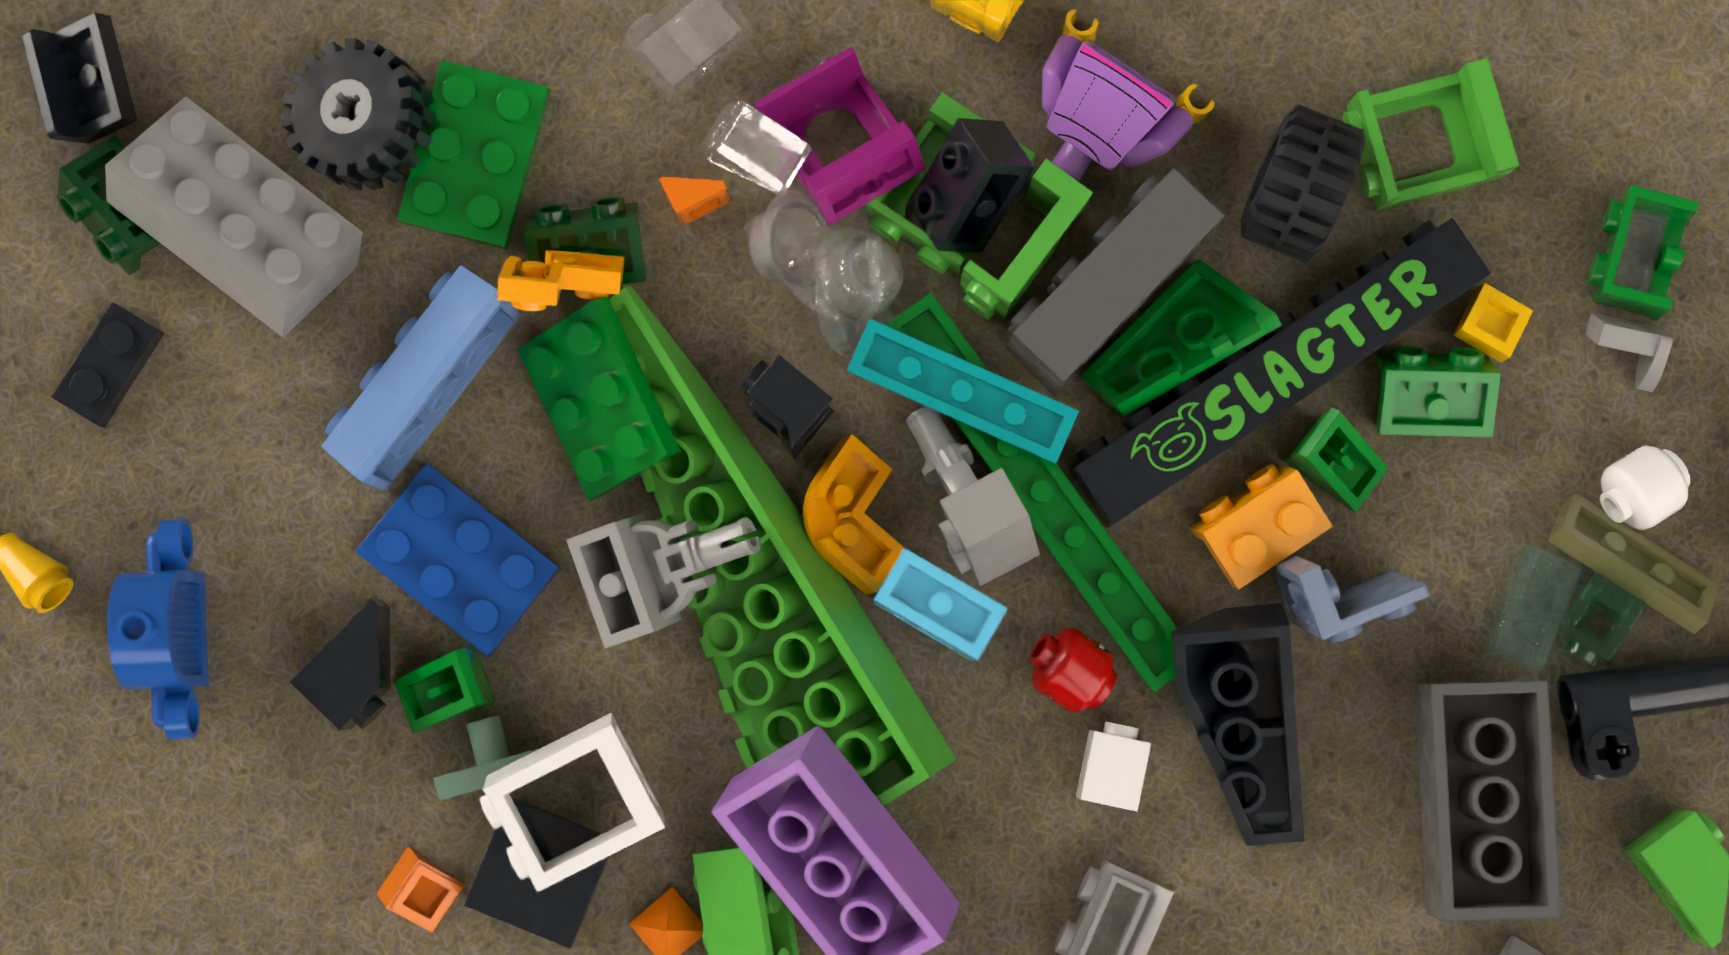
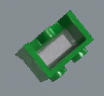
[1587,185,1699,321]

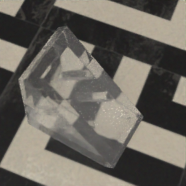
[695,99,812,196]

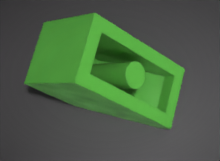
[1623,808,1729,948]

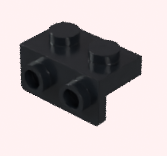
[22,13,138,144]

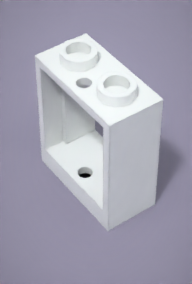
[480,713,665,892]

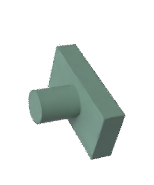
[433,715,540,801]

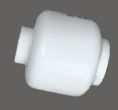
[1600,445,1690,530]

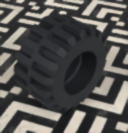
[1241,104,1364,263]

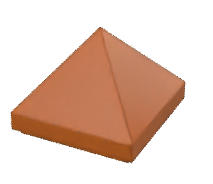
[629,886,703,955]

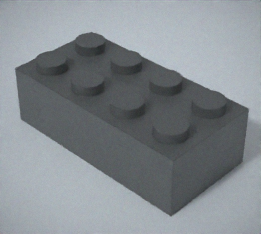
[1006,168,1225,396]
[1415,681,1561,921]

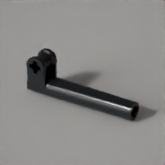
[1557,655,1729,781]

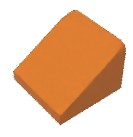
[658,177,730,225]
[377,847,465,932]

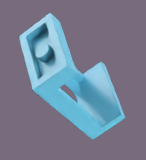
[874,548,1008,662]

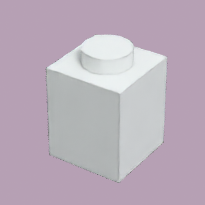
[1076,721,1151,812]

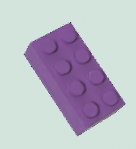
[711,725,960,955]

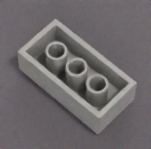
[105,96,363,338]

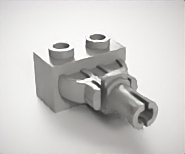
[906,406,1040,586]
[566,513,760,649]

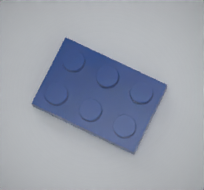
[355,463,561,657]

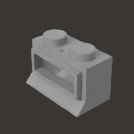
[1053,859,1174,955]

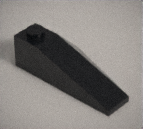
[1171,603,1304,846]

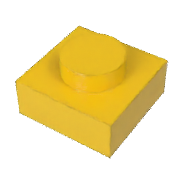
[1453,283,1533,363]

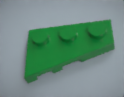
[1080,258,1282,416]

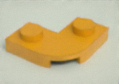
[497,250,624,311]
[803,434,904,595]

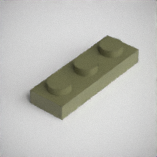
[1548,492,1720,634]

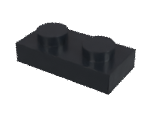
[51,302,165,428]

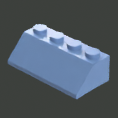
[321,265,523,492]

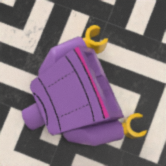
[1042,9,1215,182]

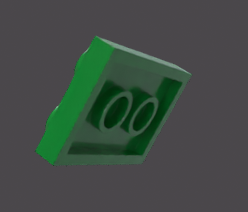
[397,60,551,250]
[517,297,681,501]

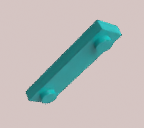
[846,319,1079,464]

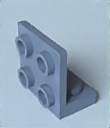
[1271,554,1430,643]

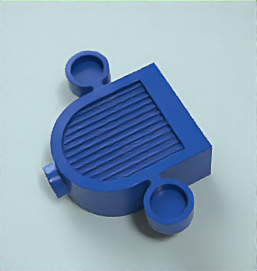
[107,519,209,740]

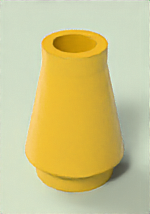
[0,532,74,613]

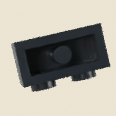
[908,118,1034,252]

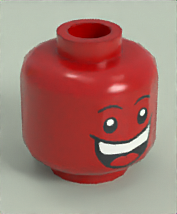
[1029,628,1117,712]

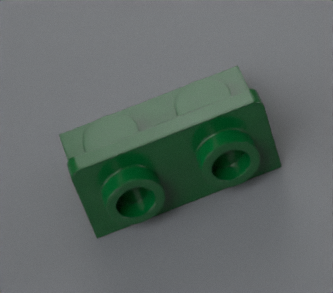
[57,136,161,275]
[524,197,647,292]

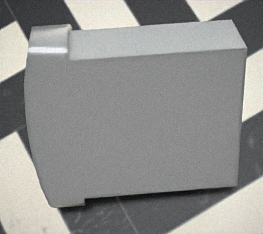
[1586,313,1674,392]

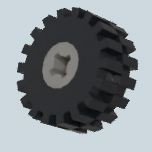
[281,38,436,191]

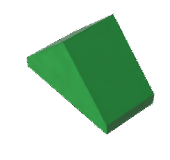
[1284,408,1388,513]
[394,648,496,733]

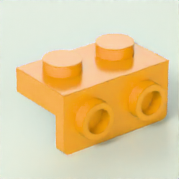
[1189,464,1333,590]

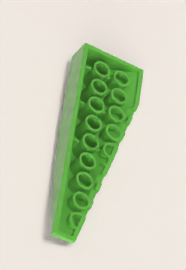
[609,286,957,806]

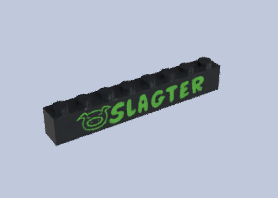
[1070,217,1491,528]

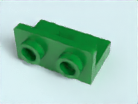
[1375,346,1501,437]

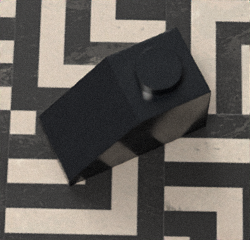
[290,598,391,730]

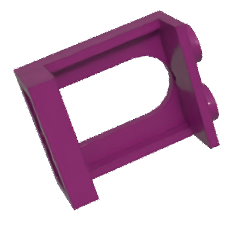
[754,47,926,226]

